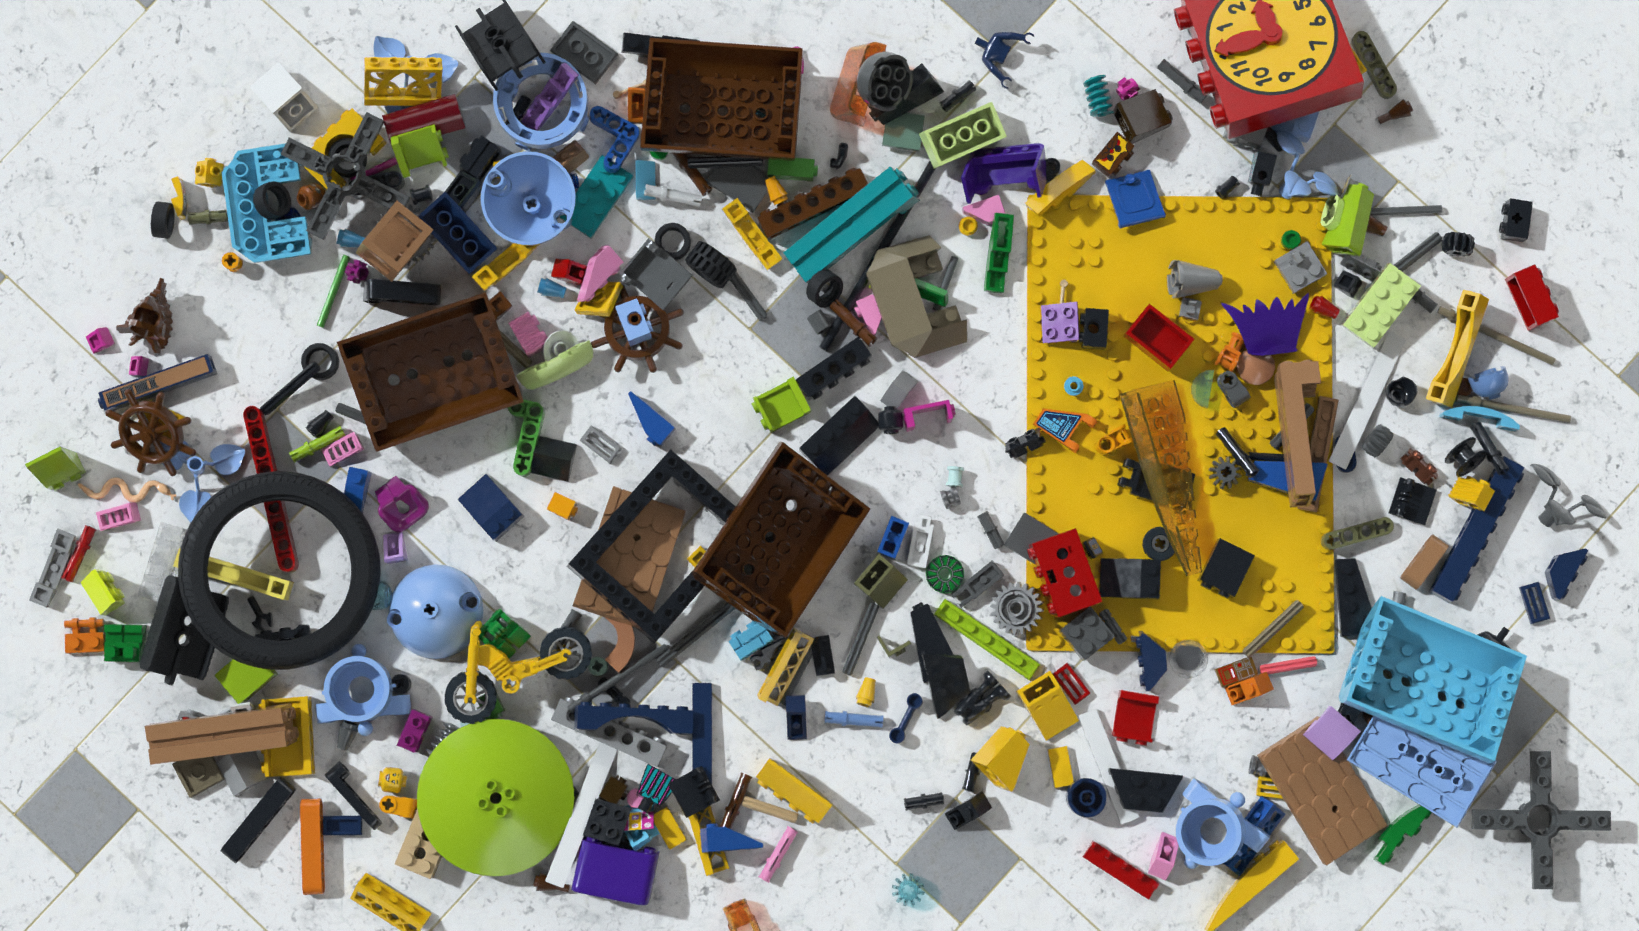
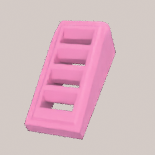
[321,432,364,467]
[96,503,141,531]

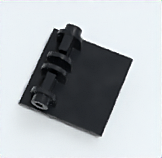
[1388,477,1437,526]
[668,766,720,818]
[583,798,631,846]

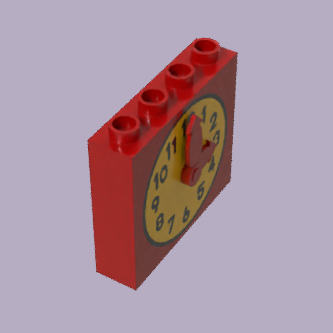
[1174,0,1364,139]

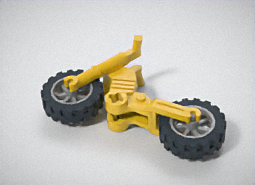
[444,621,592,724]

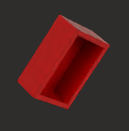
[1505,264,1559,331]
[1123,303,1195,372]

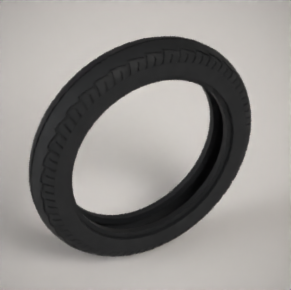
[178,471,381,670]

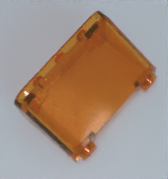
[830,42,887,127]

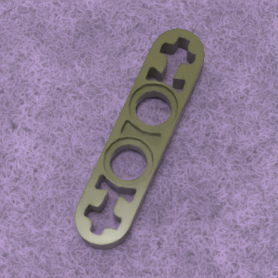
[1351,31,1397,99]
[1321,517,1394,550]

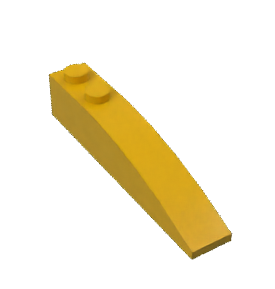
[1204,840,1299,931]

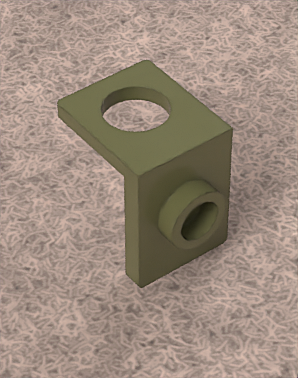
[877,635,911,657]

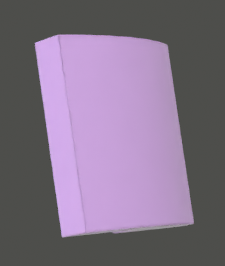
[1303,706,1361,760]

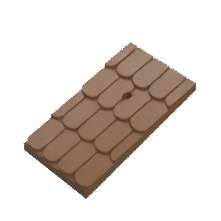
[572,486,686,628]
[1257,716,1387,865]

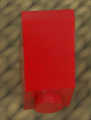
[551,258,587,286]

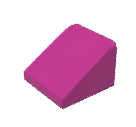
[86,327,115,354]

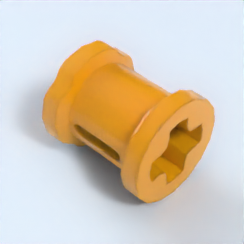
[222,252,243,272]

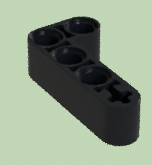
[363,279,441,305]

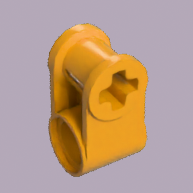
[1095,424,1134,455]
[379,796,417,819]

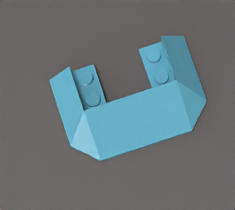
[222,143,312,263]

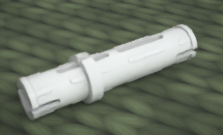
[644,184,702,207]

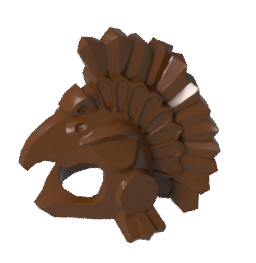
[116,278,173,353]

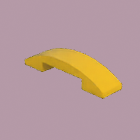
[722,198,782,270]
[472,243,540,291]

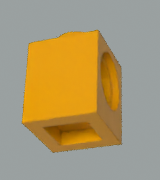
[547,492,578,520]

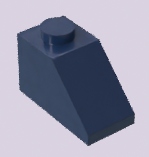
[786,695,807,740]

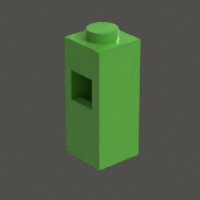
[768,158,818,182]

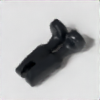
[954,670,1012,726]

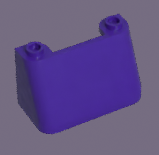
[571,836,660,905]

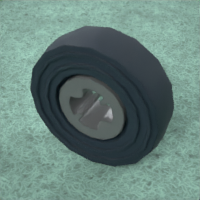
[1142,527,1177,561]

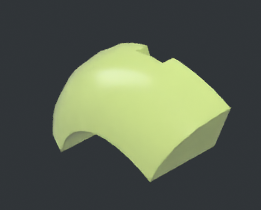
[516,340,593,390]

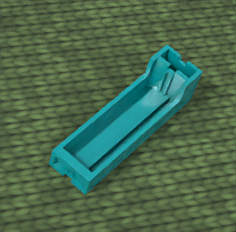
[783,166,920,283]

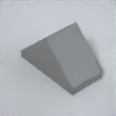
[880,370,918,410]

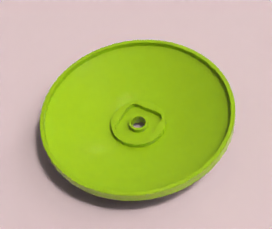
[417,719,574,876]

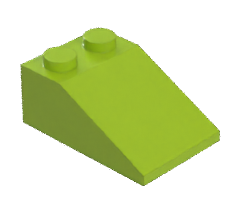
[25,446,86,491]

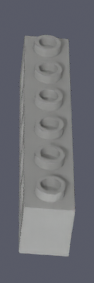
[551,697,667,767]

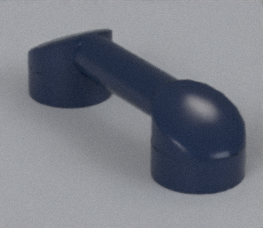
[889,693,923,744]

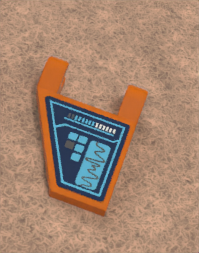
[1033,409,1097,453]

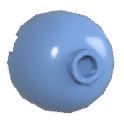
[1468,366,1509,400]

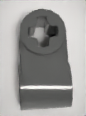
[1217,371,1251,409]

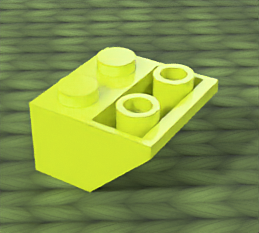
[80,569,125,616]

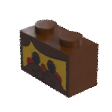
[1092,132,1135,178]

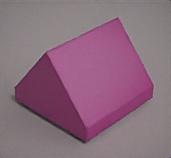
[129,356,149,377]

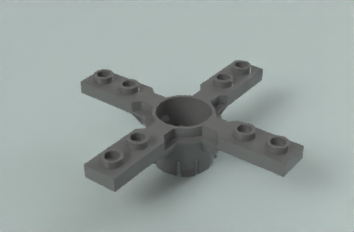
[281,112,410,240]
[1472,751,1611,889]

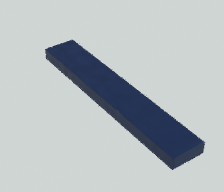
[692,683,712,784]

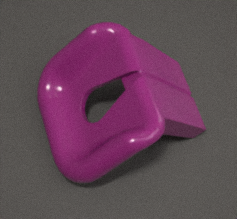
[375,476,429,532]

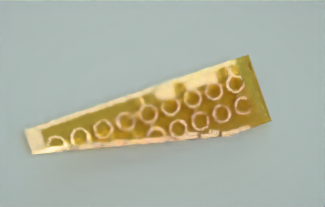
[1119,380,1202,576]

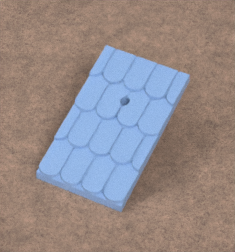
[1347,716,1497,828]

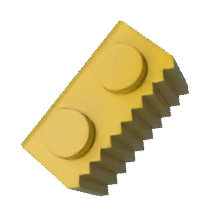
[1448,476,1495,511]

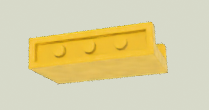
[258,696,315,777]

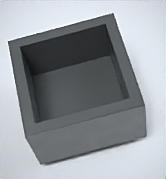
[1059,606,1115,661]

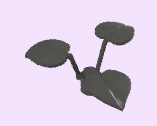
[1530,464,1607,527]

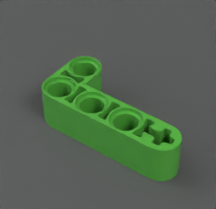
[507,399,545,477]

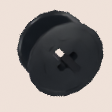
[1445,437,1487,477]

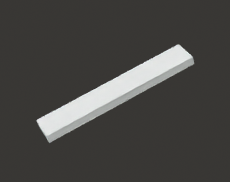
[1078,709,1140,825]

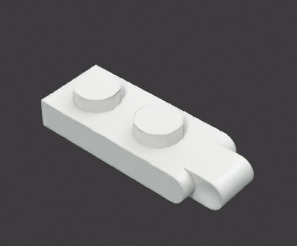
[907,515,934,569]

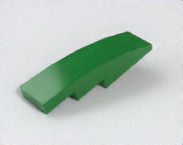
[984,213,1014,293]

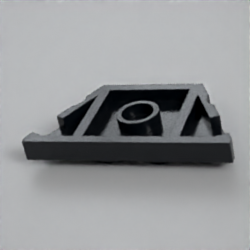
[921,651,971,719]
[1108,768,1183,813]

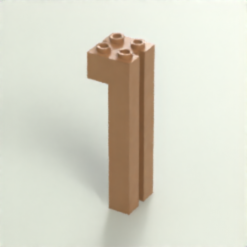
[1274,360,1321,508]
[144,703,299,765]

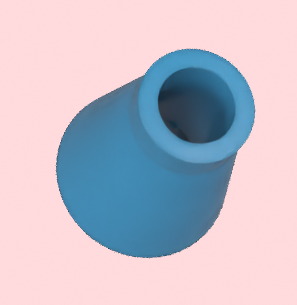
[336,228,366,248]
[537,277,567,298]

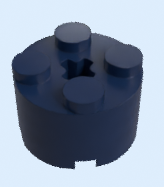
[1065,778,1106,817]

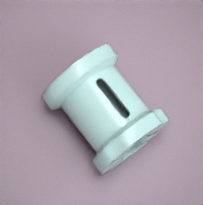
[946,466,964,487]

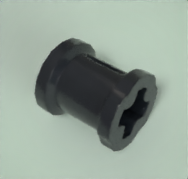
[410,184,433,205]

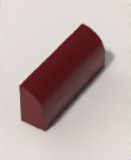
[382,94,466,150]

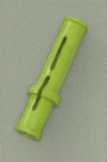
[289,426,346,463]

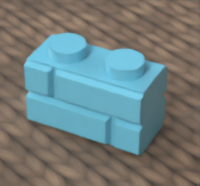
[729,621,774,661]

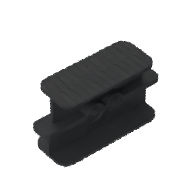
[455,0,546,91]
[139,575,229,685]

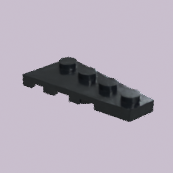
[1335,558,1372,636]

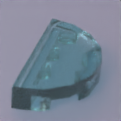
[1191,370,1214,408]

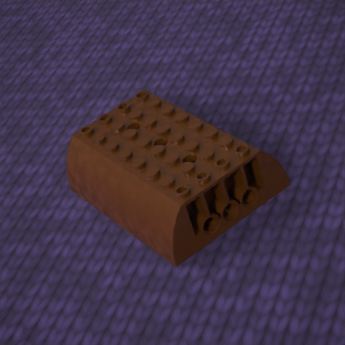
[640,38,803,161]
[692,442,871,638]

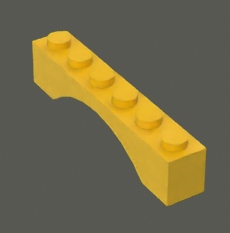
[1426,290,1489,408]

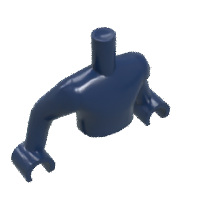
[974,32,1034,89]

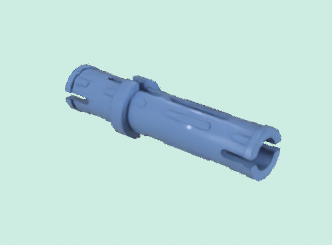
[824,711,883,728]

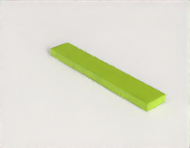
[934,599,1040,680]

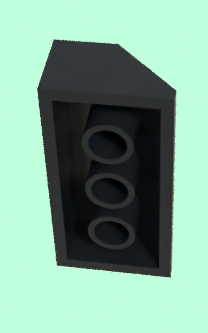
[799,396,879,476]

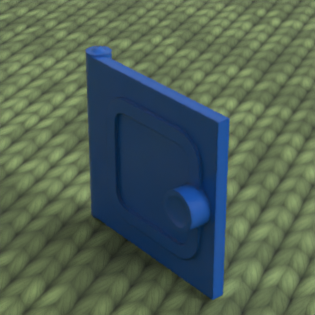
[1105,170,1166,229]

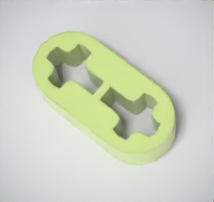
[1320,195,1345,231]

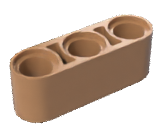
[1400,534,1449,590]

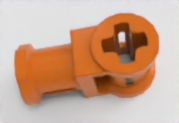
[1214,332,1244,372]

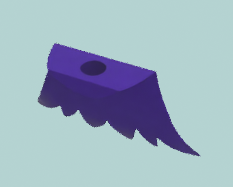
[1221,293,1309,356]

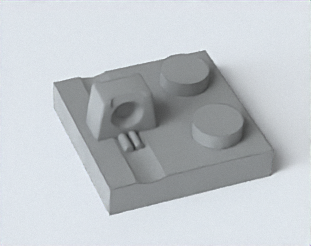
[1274,241,1327,294]

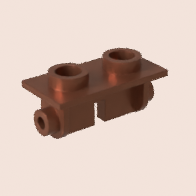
[1400,448,1438,485]

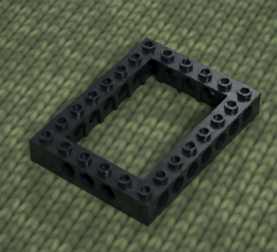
[566,449,736,643]

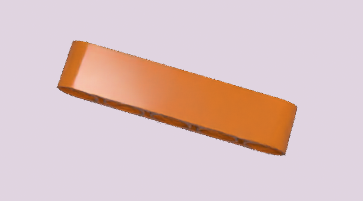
[300,798,325,895]

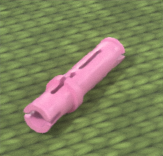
[758,826,798,883]

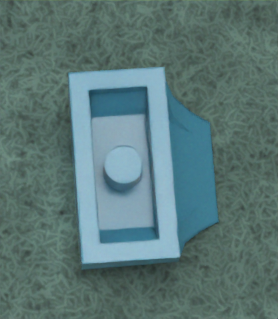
[624,824,660,851]

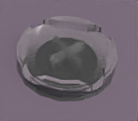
[1169,640,1208,679]

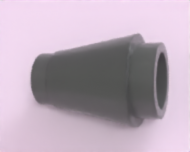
[337,720,358,751]

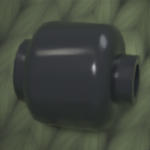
[878,406,903,434]

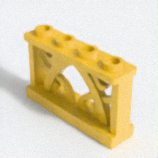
[363,57,443,106]

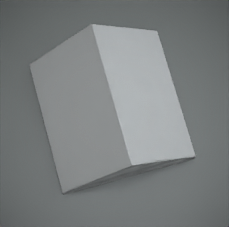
[216,751,269,796]

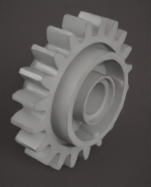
[990,582,1044,635]

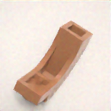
[605,617,635,673]

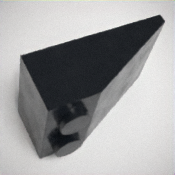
[1099,558,1161,600]

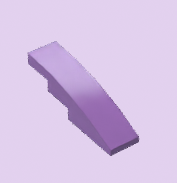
[521,63,579,131]

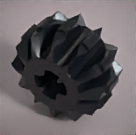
[1441,232,1475,257]

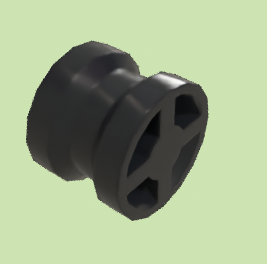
[392,674,412,694]

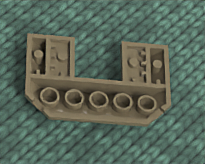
[866,235,967,358]

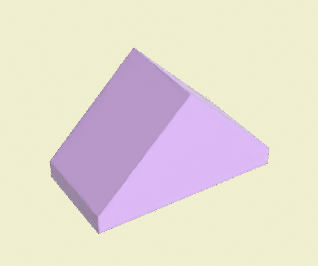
[383,532,408,564]

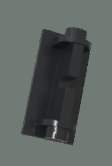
[1005,427,1046,459]
[811,635,835,676]

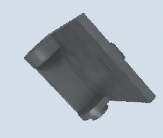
[619,238,693,311]

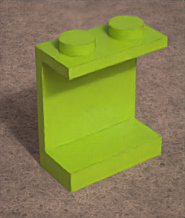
[391,124,449,178]

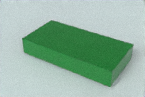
[914,278,948,307]

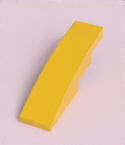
[1025,160,1096,217]

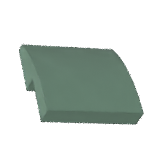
[882,113,925,152]

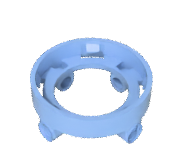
[493,53,589,151]

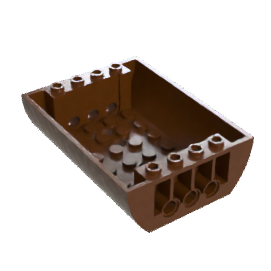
[337,292,524,452]

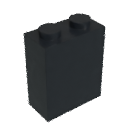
[1197,538,1255,599]

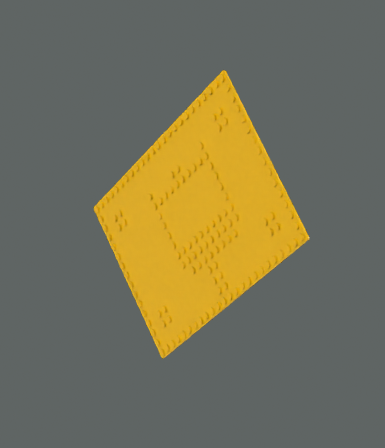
[1026,195,1334,654]

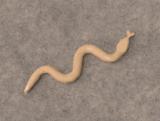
[78,477,177,503]

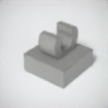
[1178,297,1202,321]

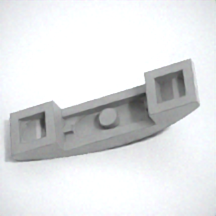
[29,529,76,608]

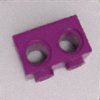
[397,709,433,753]

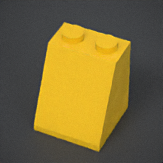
[971,726,1030,792]

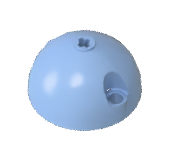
[481,151,576,245]
[387,564,483,659]

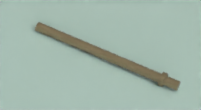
[1437,306,1556,365]

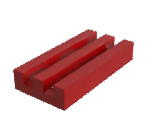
[1052,663,1091,705]

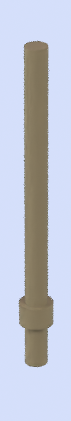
[1456,395,1571,423]

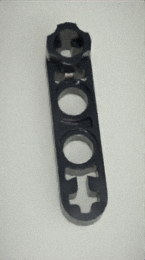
[325,761,382,830]

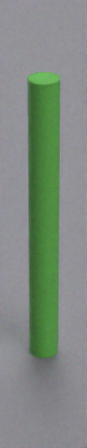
[316,254,350,328]

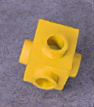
[195,158,224,188]

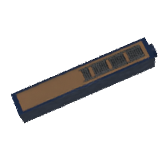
[98,354,218,411]

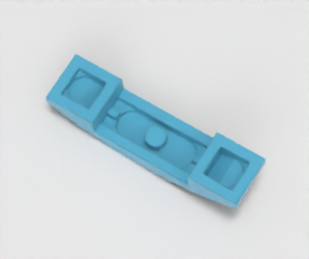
[1439,406,1520,431]

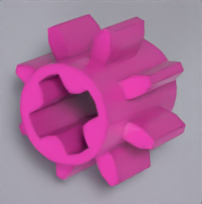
[1116,77,1140,101]

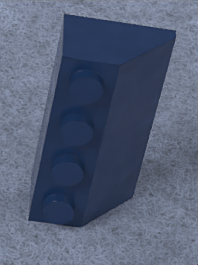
[417,191,498,274]

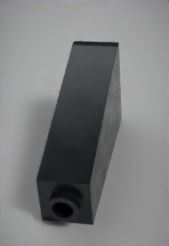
[868,63,944,125]
[910,602,954,683]

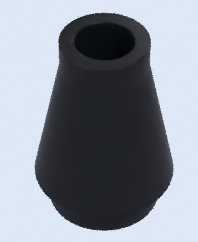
[305,410,334,438]

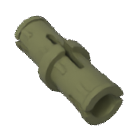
[188,209,228,225]

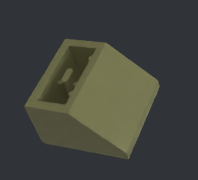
[854,554,908,609]

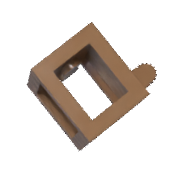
[356,201,433,282]

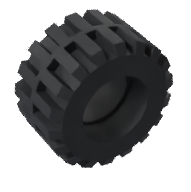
[685,241,737,289]

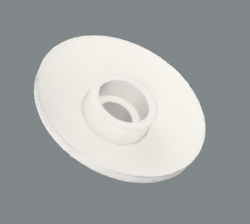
[543,330,578,361]

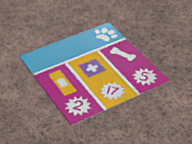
[624,805,654,831]

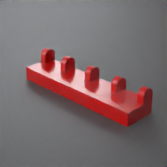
[1082,840,1160,900]

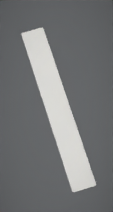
[1329,331,1406,469]
[545,742,617,888]

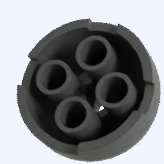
[857,52,913,111]

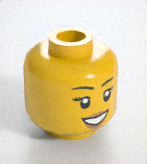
[378,767,407,793]

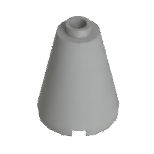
[1167,260,1223,298]

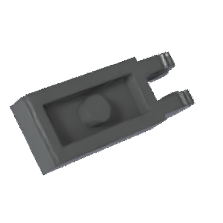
[951,560,1004,608]

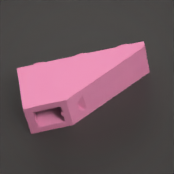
[577,245,623,302]

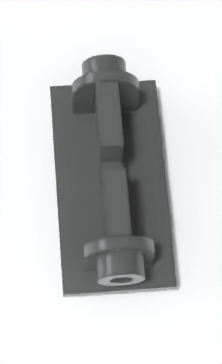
[1340,254,1382,281]

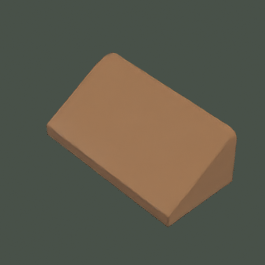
[552,140,589,174]

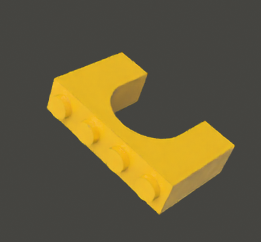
[303,108,387,190]

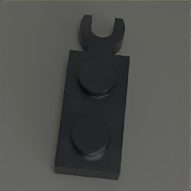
[750,634,802,670]

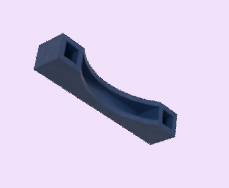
[574,702,694,735]

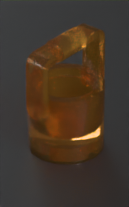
[722,898,761,931]

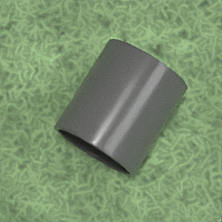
[807,309,832,335]

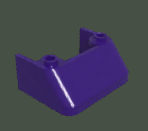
[961,143,1046,204]

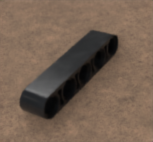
[220,777,296,864]

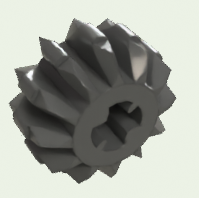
[1362,424,1393,458]
[1208,457,1242,489]

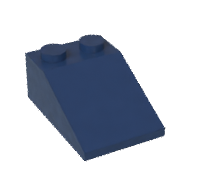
[458,474,524,542]

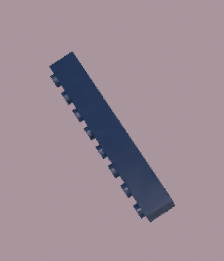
[1428,456,1525,603]

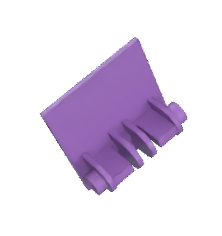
[1041,302,1079,343]

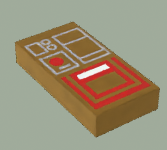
[1214,657,1258,687]

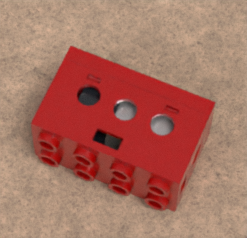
[1027,528,1102,618]

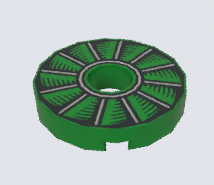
[926,555,964,593]

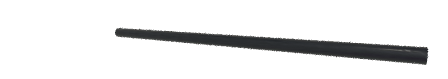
[819,161,936,351]

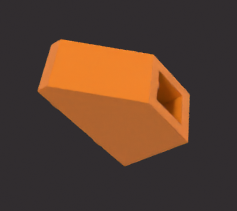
[1225,671,1274,705]

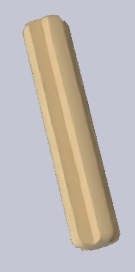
[742,796,798,823]

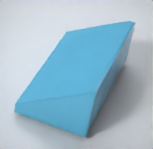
[636,160,656,200]

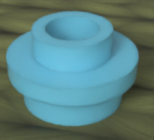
[1064,377,1083,396]

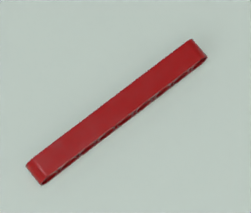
[243,406,299,573]

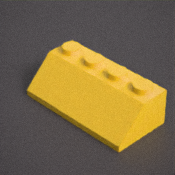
[756,758,832,824]

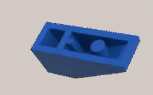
[628,391,676,447]
[344,467,372,513]
[700,823,763,853]

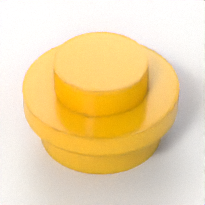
[959,217,978,236]

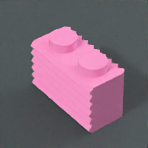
[509,312,548,358]

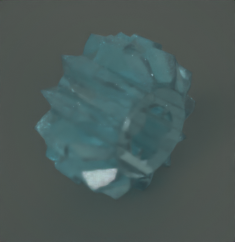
[892,873,925,906]

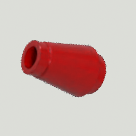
[1309,295,1340,319]

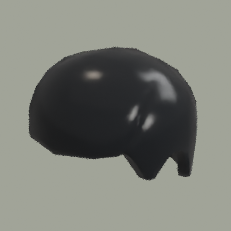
[1385,377,1418,407]

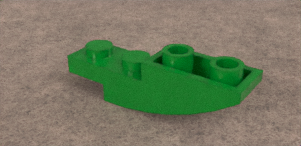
[1373,805,1432,865]

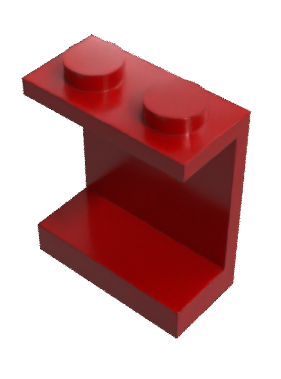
[1112,690,1160,746]

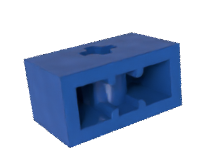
[877,516,909,560]

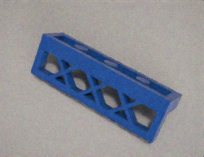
[1222,796,1285,876]

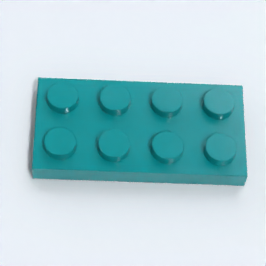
[560,155,634,239]

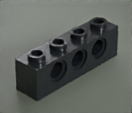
[796,336,872,400]

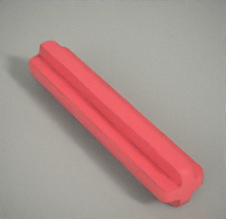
[1260,656,1317,674]

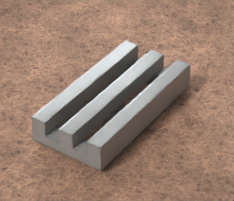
[580,425,622,464]

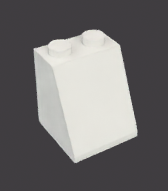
[250,62,319,132]

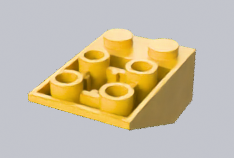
[1016,671,1079,741]

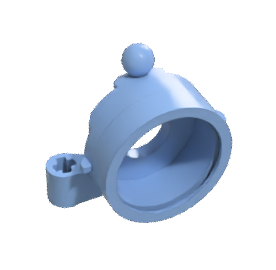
[316,644,411,736]
[1176,778,1270,869]

